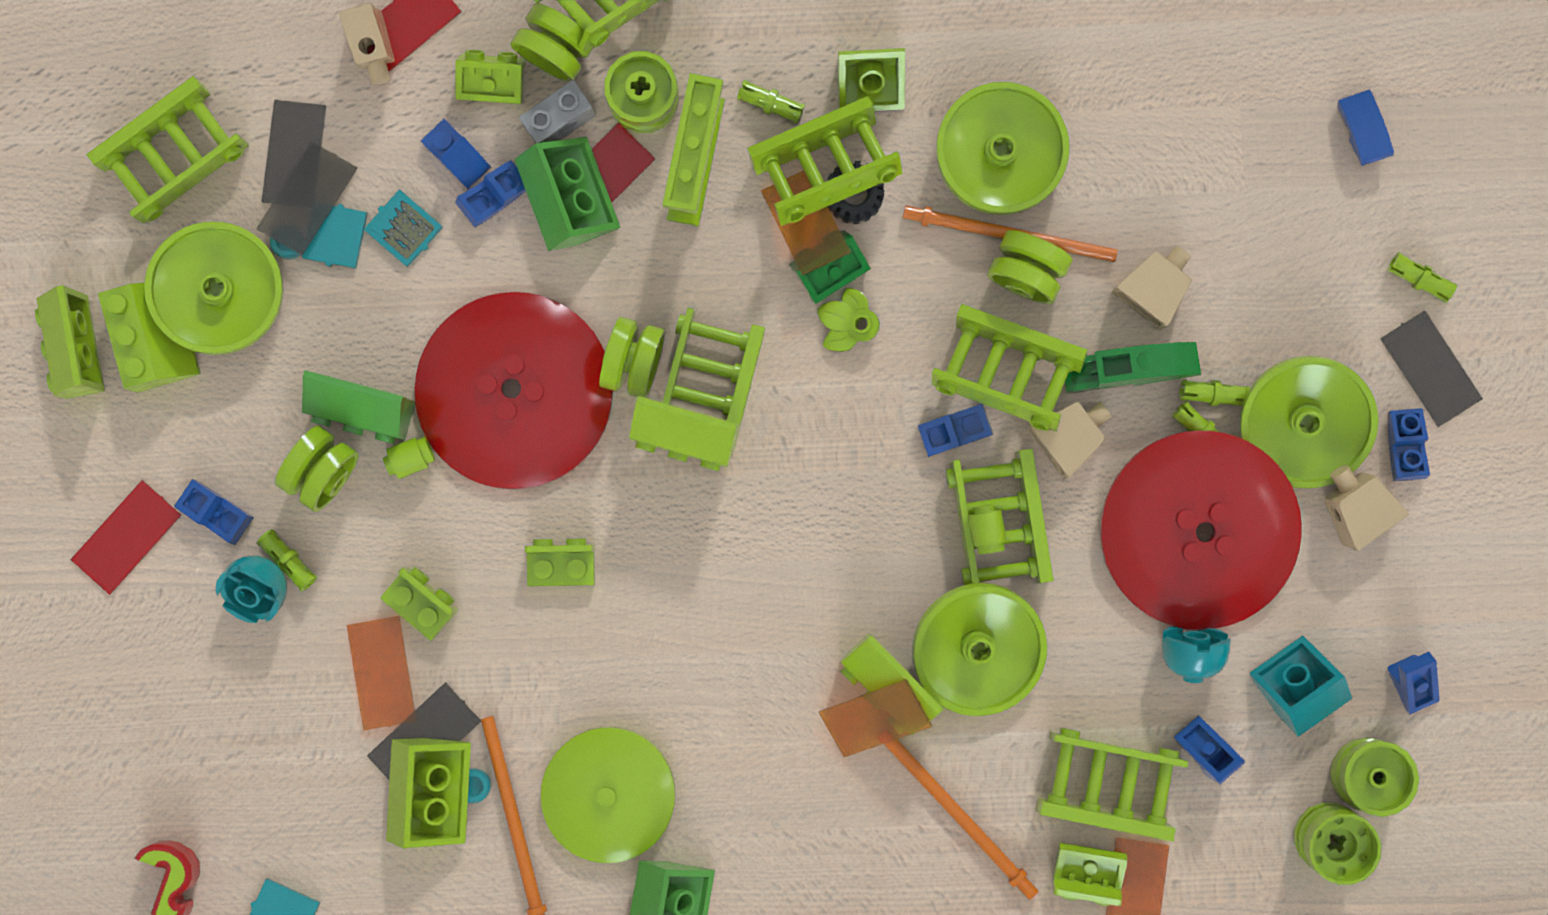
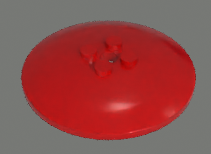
[414,292,613,489]
[1100,430,1302,630]

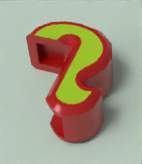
[134,840,200,915]

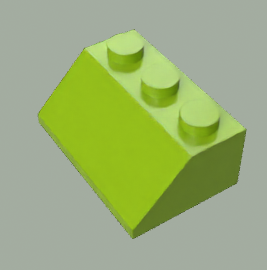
[97,282,201,393]
[35,285,105,399]
[629,396,739,472]
[840,633,944,735]
[386,738,471,848]

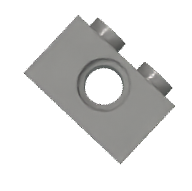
[519,80,595,144]

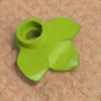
[817,288,880,352]

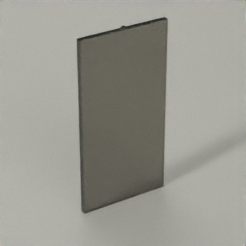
[261,100,327,208]
[256,142,358,256]
[1380,311,1483,427]
[367,682,481,780]

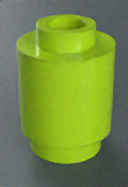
[383,437,436,479]
[968,504,1007,555]

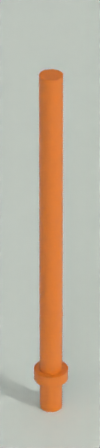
[903,205,1118,262]
[481,716,547,915]
[877,728,1039,900]

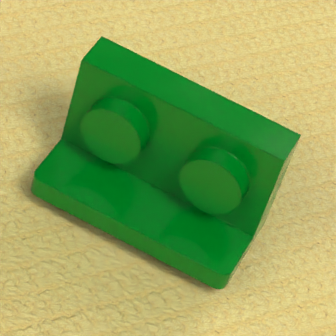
[789,230,871,304]

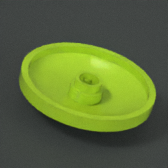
[936,82,1070,215]
[144,221,283,355]
[1239,356,1379,489]
[912,583,1047,716]
[541,727,675,863]

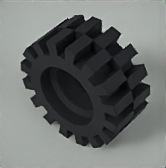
[827,161,885,224]

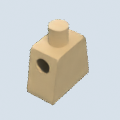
[339,3,395,85]
[1111,246,1192,330]
[1026,402,1112,479]
[1325,465,1409,551]

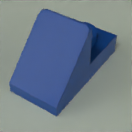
[421,119,491,189]
[1388,652,1440,715]
[1174,715,1245,784]

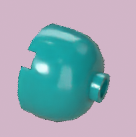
[215,555,287,623]
[1162,626,1231,683]

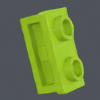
[1053,842,1128,906]

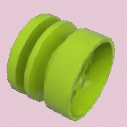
[1294,802,1381,885]

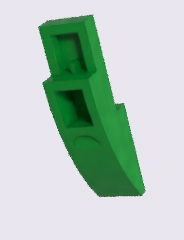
[1065,342,1201,394]

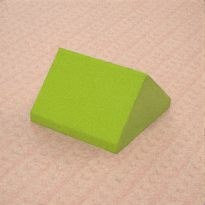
[837,48,905,111]

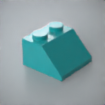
[1249,636,1353,737]

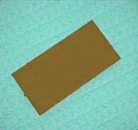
[761,170,851,275]
[347,616,417,731]
[818,679,932,757]
[1106,837,1170,915]

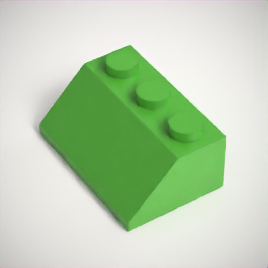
[514,136,621,251]
[302,370,415,444]
[630,860,715,915]

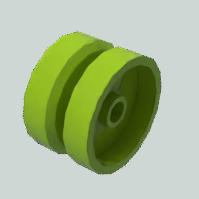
[510,3,595,83]
[604,51,679,133]
[987,230,1073,304]
[599,316,666,398]
[275,425,359,512]
[1330,737,1419,817]

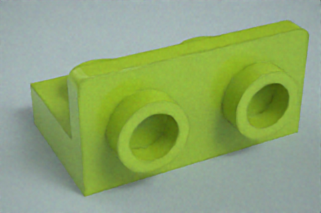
[455,50,526,104]
[524,539,595,586]
[380,566,458,641]

